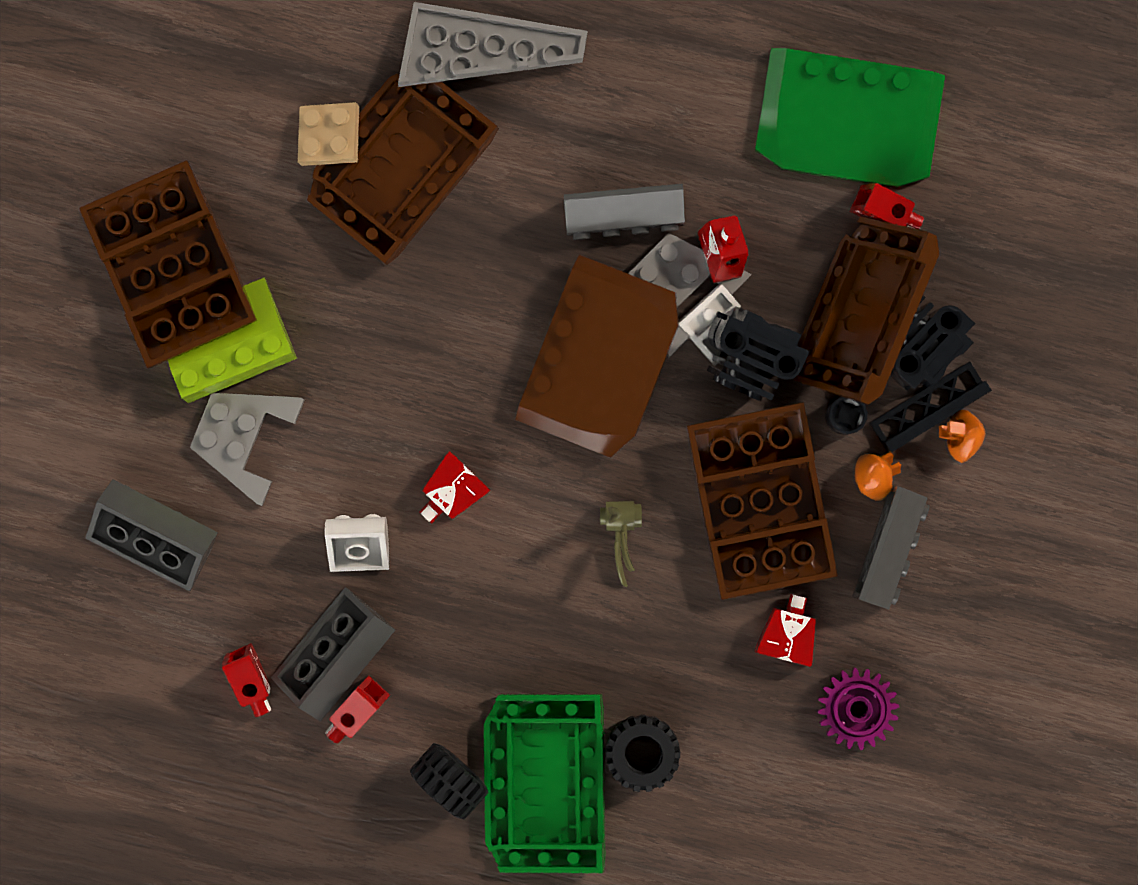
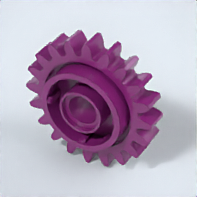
[817,667,899,750]

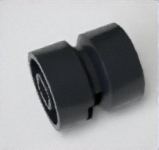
[825,397,868,435]

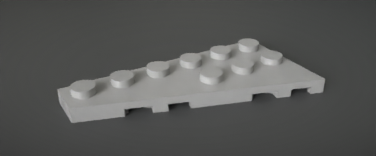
[398,2,588,87]

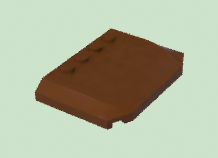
[307,73,499,265]
[794,217,939,405]
[515,255,679,458]

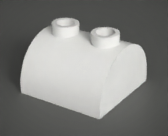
[325,514,389,572]

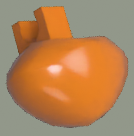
[939,409,986,463]
[855,453,901,501]

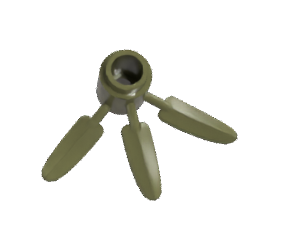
[600,501,642,587]

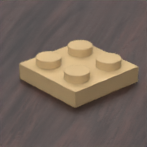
[298,102,359,166]

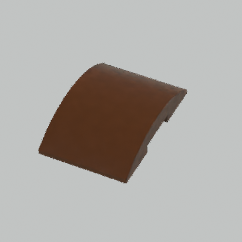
[79,160,257,369]
[687,402,838,600]

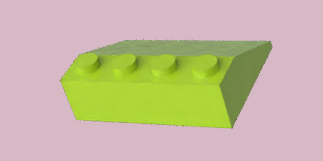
[168,278,297,403]

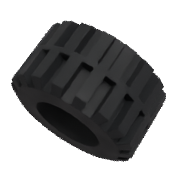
[606,715,681,792]
[410,743,489,820]

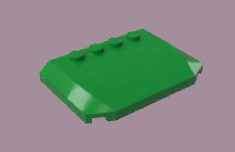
[755,48,945,188]
[484,694,606,873]

